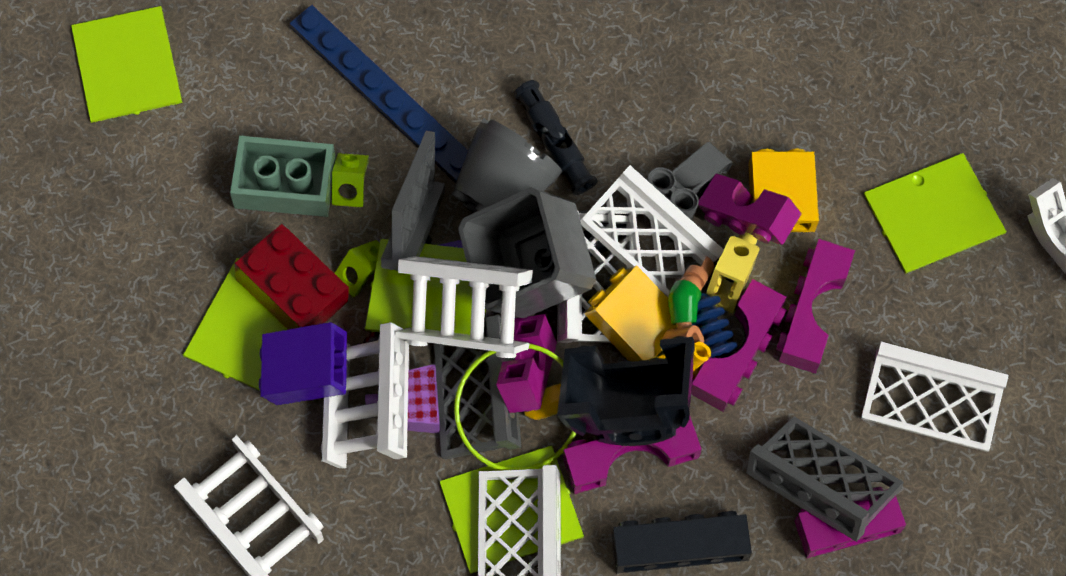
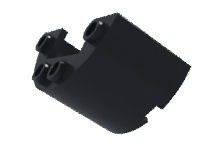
[557,336,695,446]

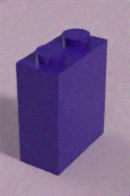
[259,322,347,405]

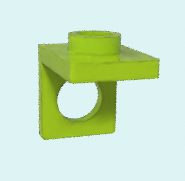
[332,153,369,207]
[335,240,380,297]

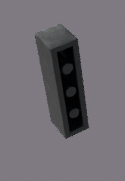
[612,511,752,574]

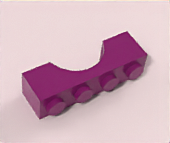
[776,239,855,374]
[691,279,787,412]
[563,417,702,494]

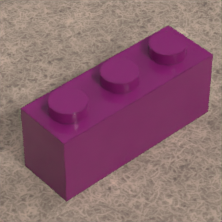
[794,487,906,558]

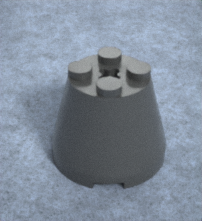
[451,118,562,213]

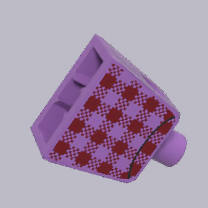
[365,365,440,433]

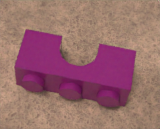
[698,173,802,245]
[496,314,557,413]

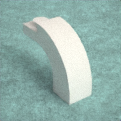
[1028,178,1066,274]

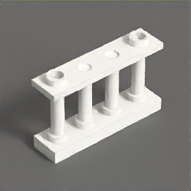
[395,256,533,358]
[321,322,409,468]
[174,435,324,576]

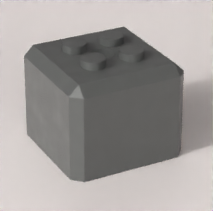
[458,187,596,318]

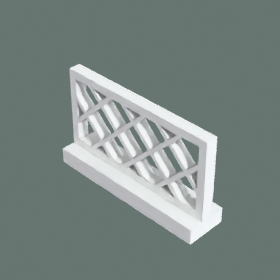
[580,165,724,298]
[557,211,634,343]
[861,342,1008,452]
[478,465,561,576]

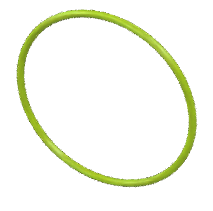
[454,344,576,471]

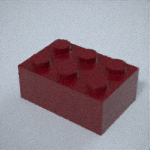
[234,224,349,330]

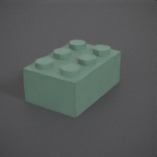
[230,136,336,217]

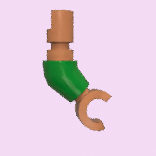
[663,256,714,344]

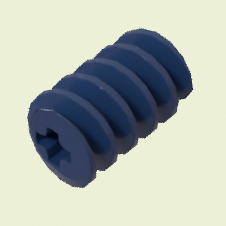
[692,294,738,365]

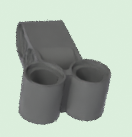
[647,142,733,220]

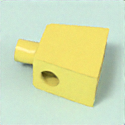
[706,233,760,313]

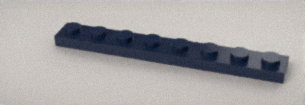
[289,5,468,183]

